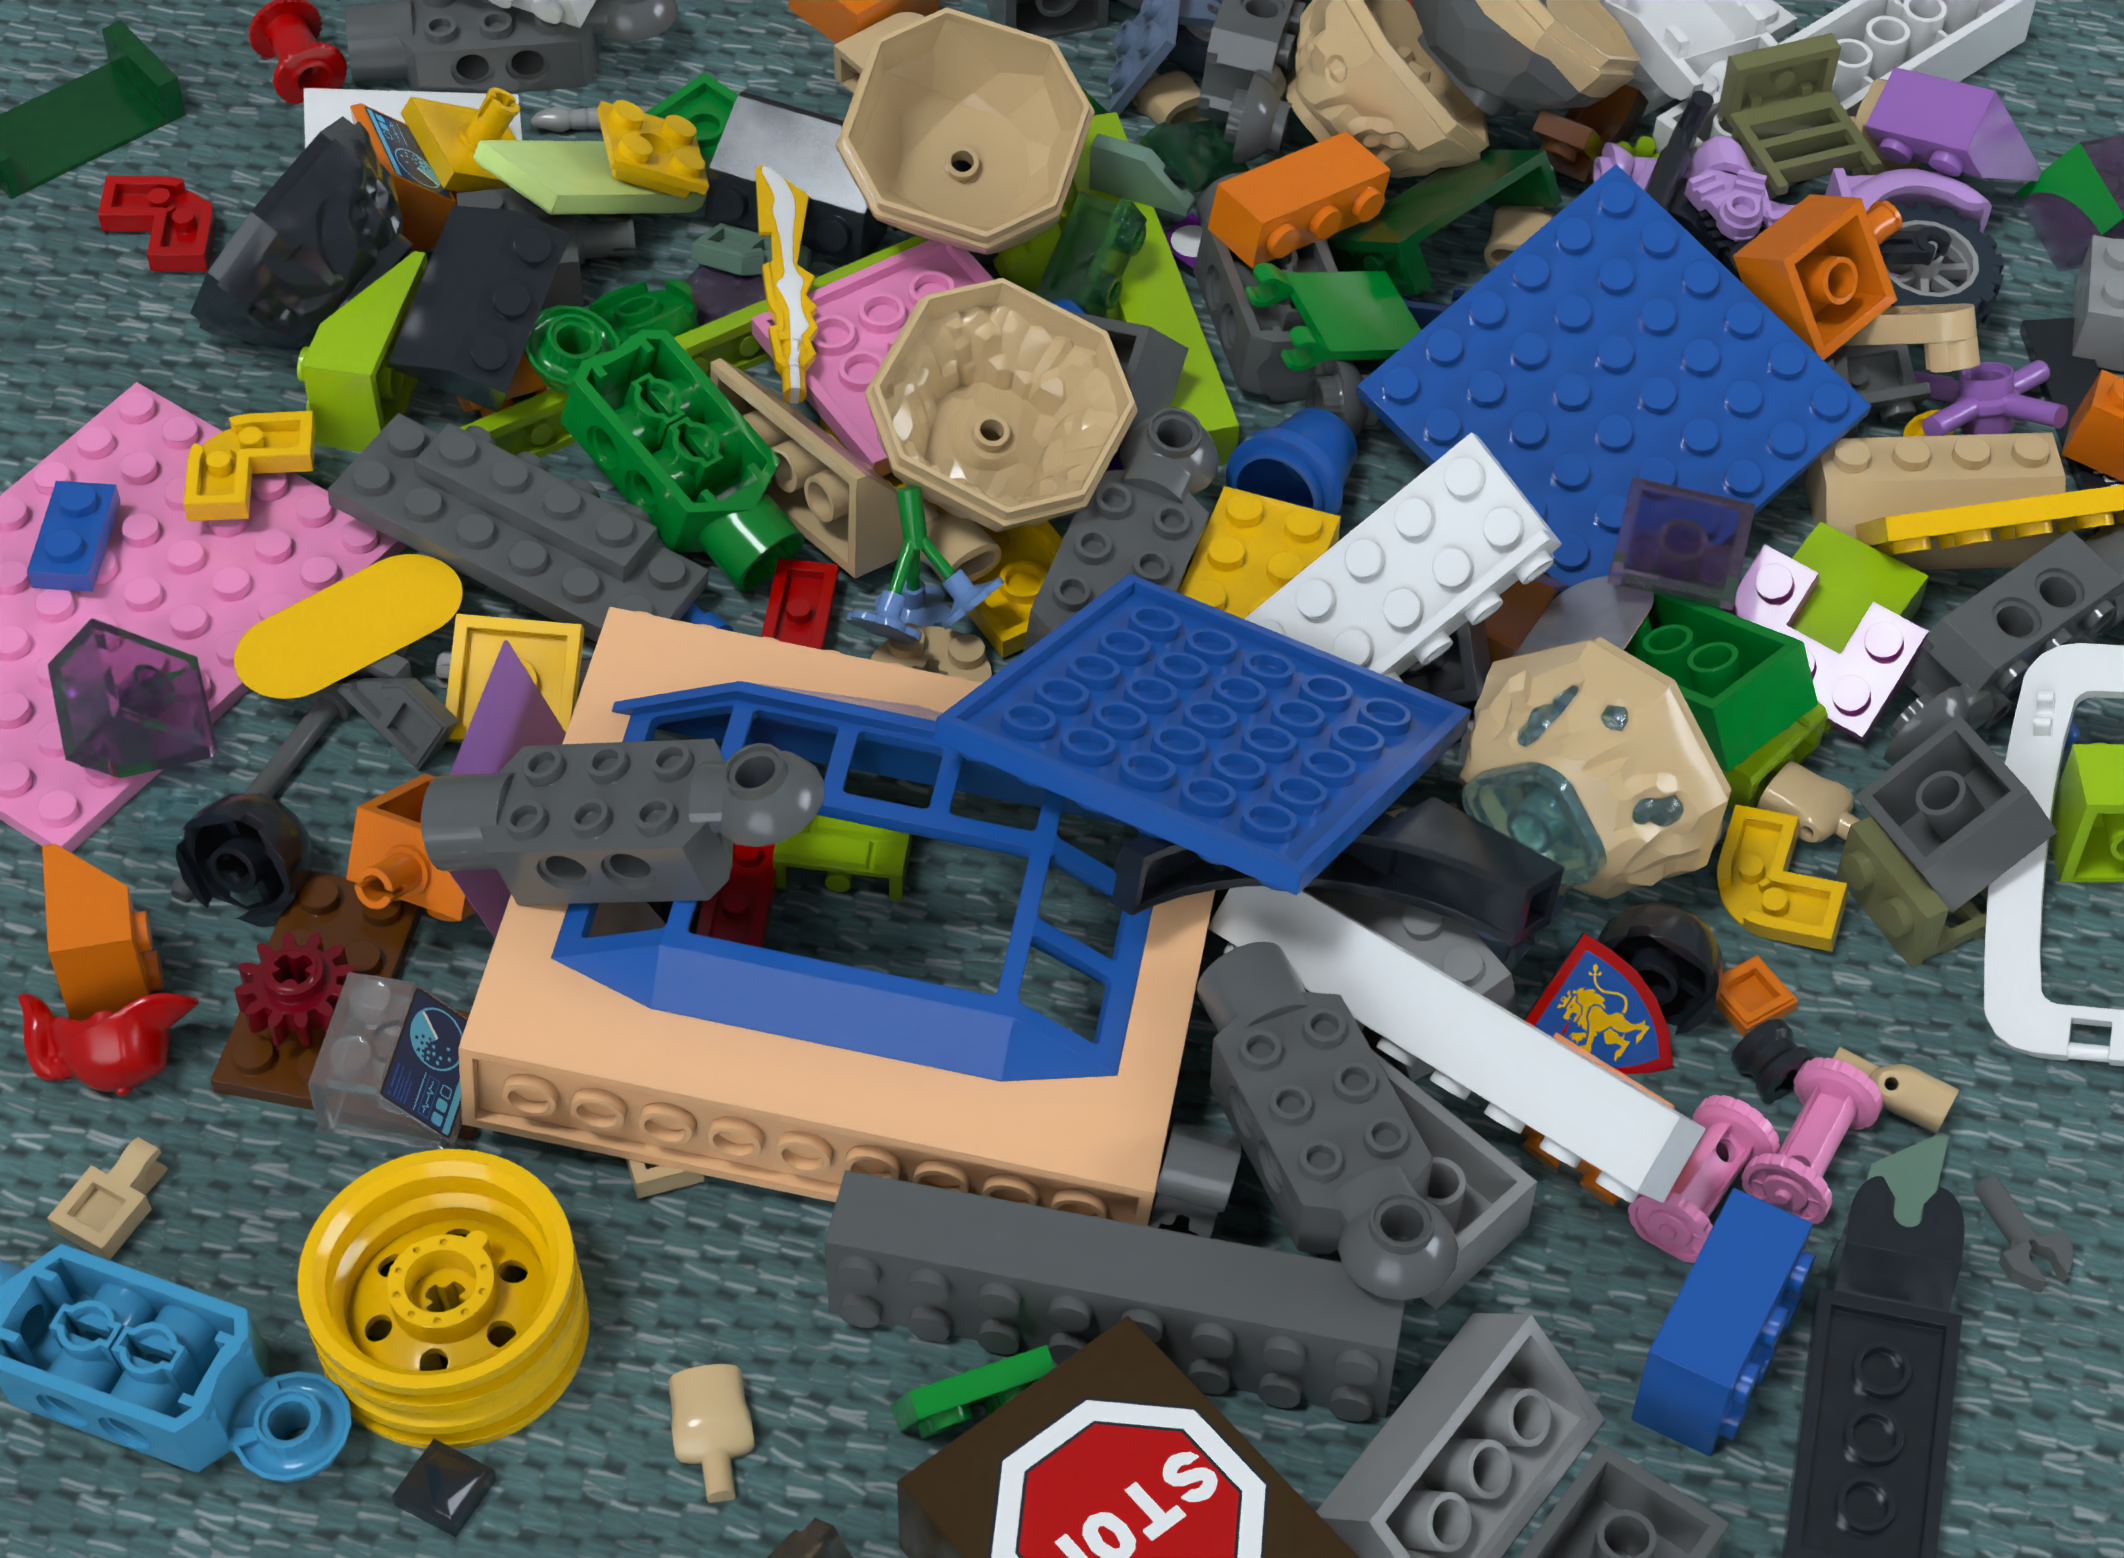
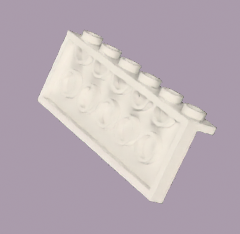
[1244,432,1562,683]

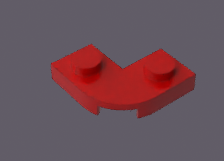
[98,176,216,272]

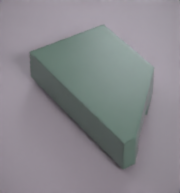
[1089,133,1194,217]
[691,223,812,275]
[1865,1134,1949,1227]

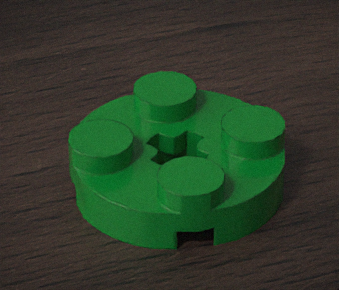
[588,279,699,345]

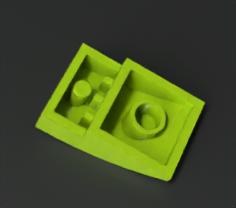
[1791,521,1929,734]

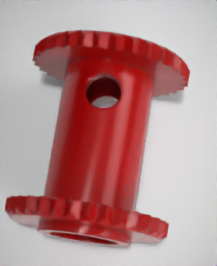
[248,0,348,105]

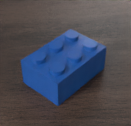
[1631,1188,1816,1457]

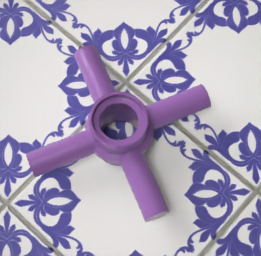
[1914,360,2068,436]

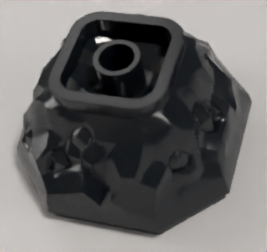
[190,116,414,351]

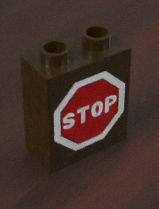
[897,1316,1359,1558]

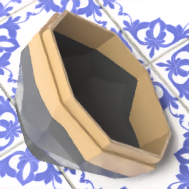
[1411,0,1641,116]

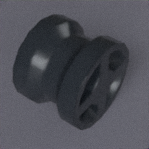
[1731,1018,1816,1104]

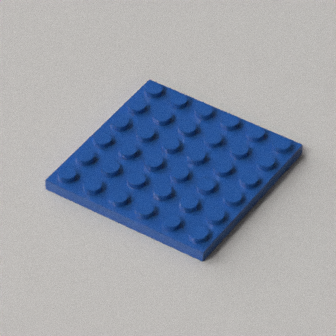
[1356,164,1871,590]
[933,573,1471,896]

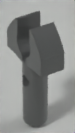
[1975,1175,2073,1292]

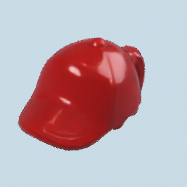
[18,993,199,1097]

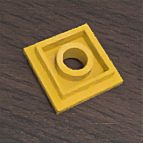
[597,100,709,199]

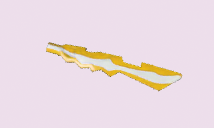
[755,165,818,404]

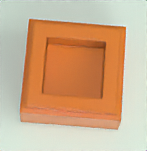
[1716,955,1798,1038]

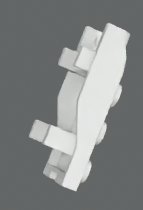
[1598,0,1779,111]

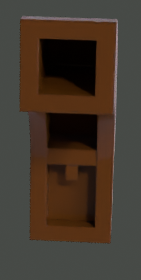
[1532,85,1649,184]

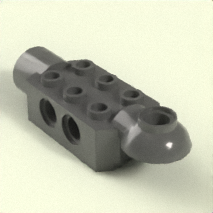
[345,0,678,93]
[1198,0,1312,164]
[1023,408,1219,653]
[1883,523,2124,766]
[421,739,825,905]
[1197,942,1459,1301]

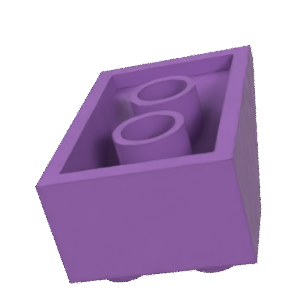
[1865,67,2042,181]

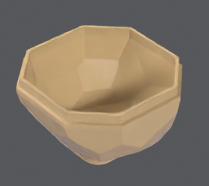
[836,7,1095,255]

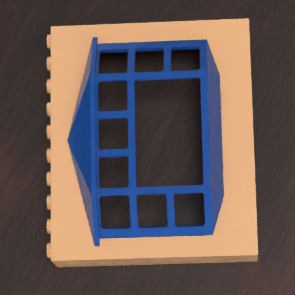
[458,606,1215,1226]

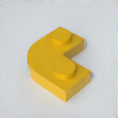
[183,411,316,521]
[1717,804,1848,952]

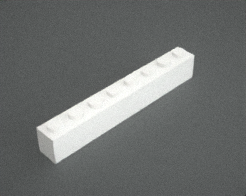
[1208,886,1706,1203]

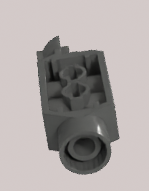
[1193,172,1378,438]

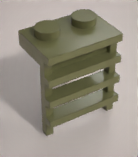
[1717,33,1882,196]
[1836,816,1989,969]

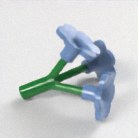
[846,485,1004,644]

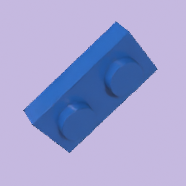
[27,481,120,592]

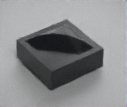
[392,1439,497,1538]

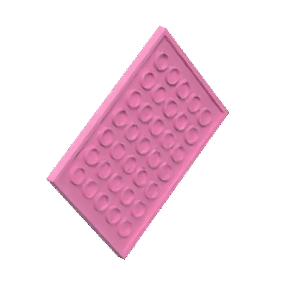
[0,382,406,853]

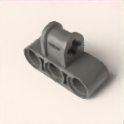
[1148,1117,1241,1238]

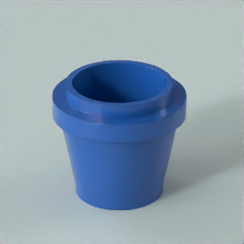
[1226,408,1358,515]

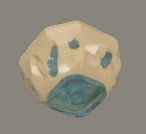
[1459,637,1732,899]

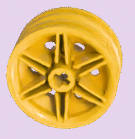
[298,1149,590,1449]

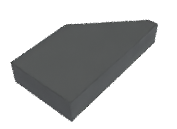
[337,678,460,770]

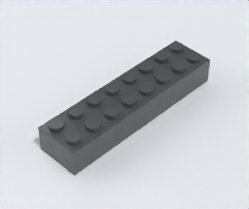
[824,1170,1406,1421]

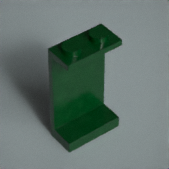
[0,20,186,199]
[1327,150,1563,295]

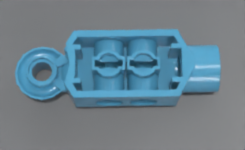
[0,1244,352,1483]

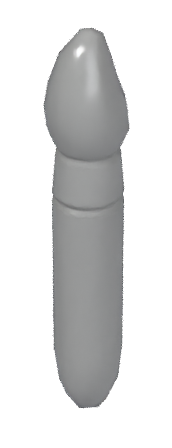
[531,106,653,132]

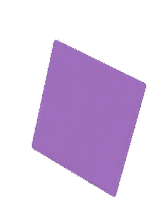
[448,640,566,939]

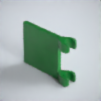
[1245,263,1422,371]

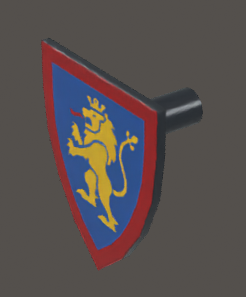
[1523,932,1673,1075]

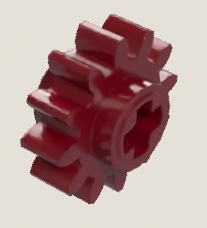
[234,932,359,1046]

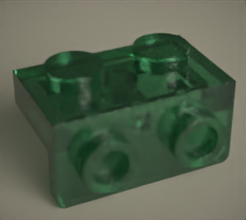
[1139,119,1250,193]
[1035,191,1147,318]

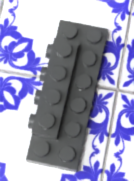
[328,413,709,642]

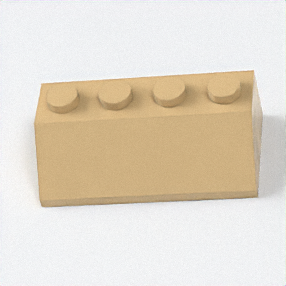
[710,358,903,579]
[1805,432,2066,570]

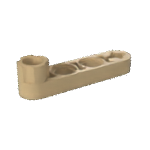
[1842,303,1980,373]

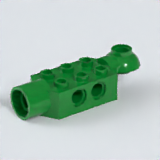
[524,305,805,592]

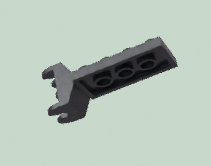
[1781,1176,1965,1558]

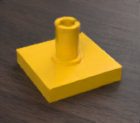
[400,88,520,192]

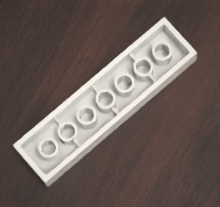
[1653,0,2036,200]

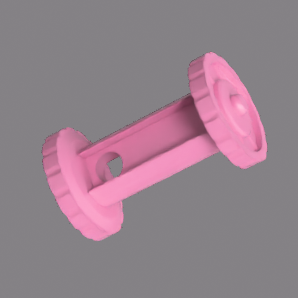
[1741,1057,1883,1225]
[1628,1095,1780,1263]

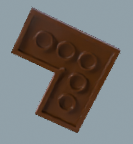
[211,871,478,1141]

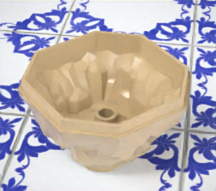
[1286,0,1489,178]
[865,278,1138,532]

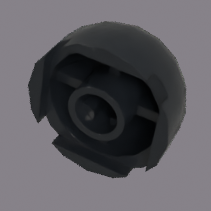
[176,793,313,927]
[1597,902,1723,1034]

